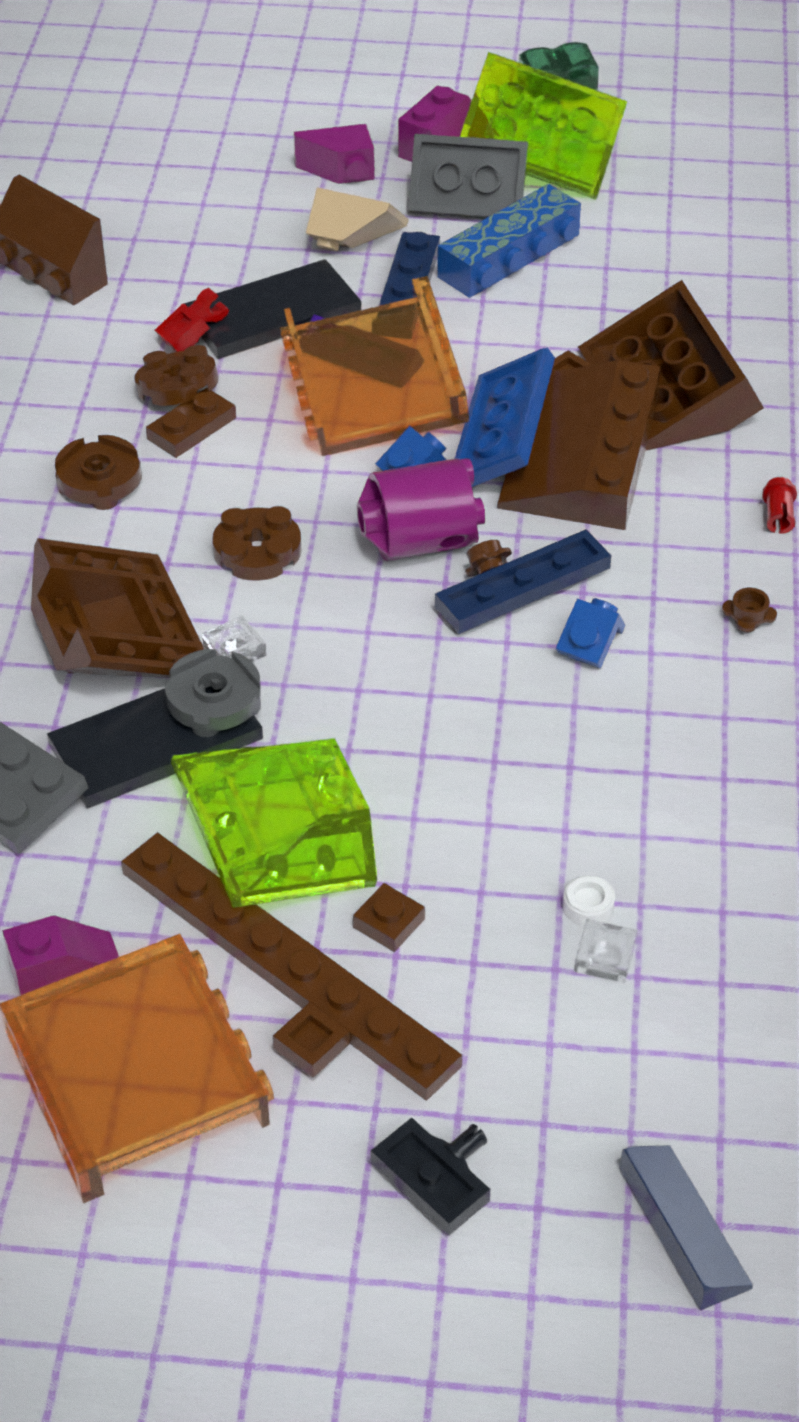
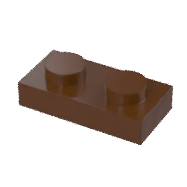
[146,387,236,458]

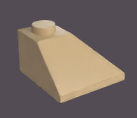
[306,187,409,252]

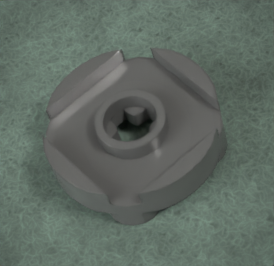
[165,649,261,737]

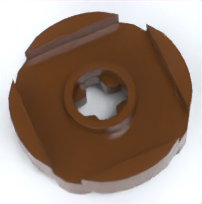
[134,345,219,406]
[55,435,142,510]
[212,506,302,581]

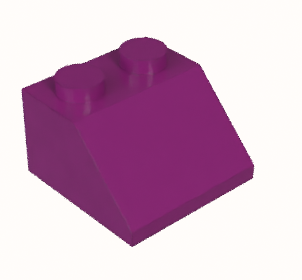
[398,85,499,162]

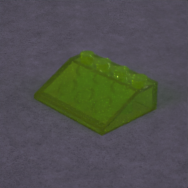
[460,52,628,200]

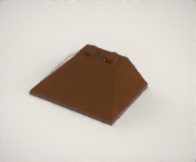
[31,538,205,678]

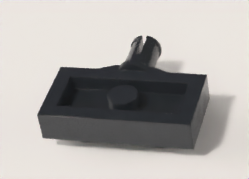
[370,1117,491,1235]

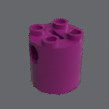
[357,458,485,561]

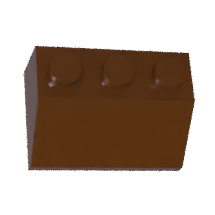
[0,174,108,306]

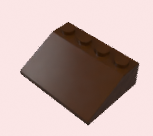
[578,280,764,451]
[497,360,661,530]

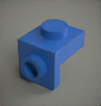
[375,426,447,471]
[555,598,626,669]

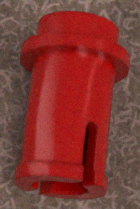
[762,477,797,534]

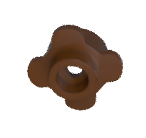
[465,540,512,577]
[722,587,777,632]

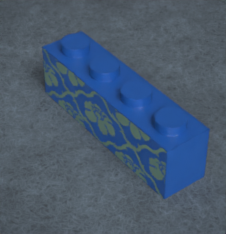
[437,184,581,298]

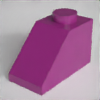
[293,124,375,184]
[2,915,126,1008]

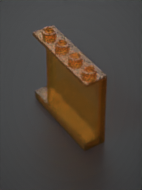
[280,276,469,456]
[0,933,274,1204]

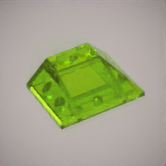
[171,738,378,908]

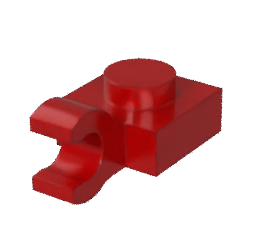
[154,288,229,352]

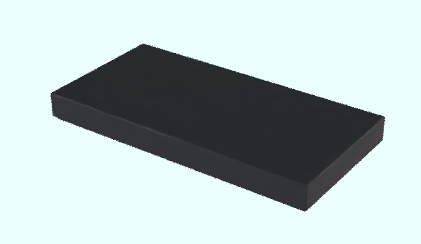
[184,259,361,358]
[47,686,263,808]

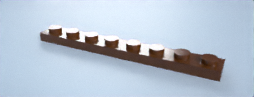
[121,832,462,1101]

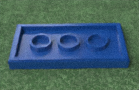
[454,347,555,487]

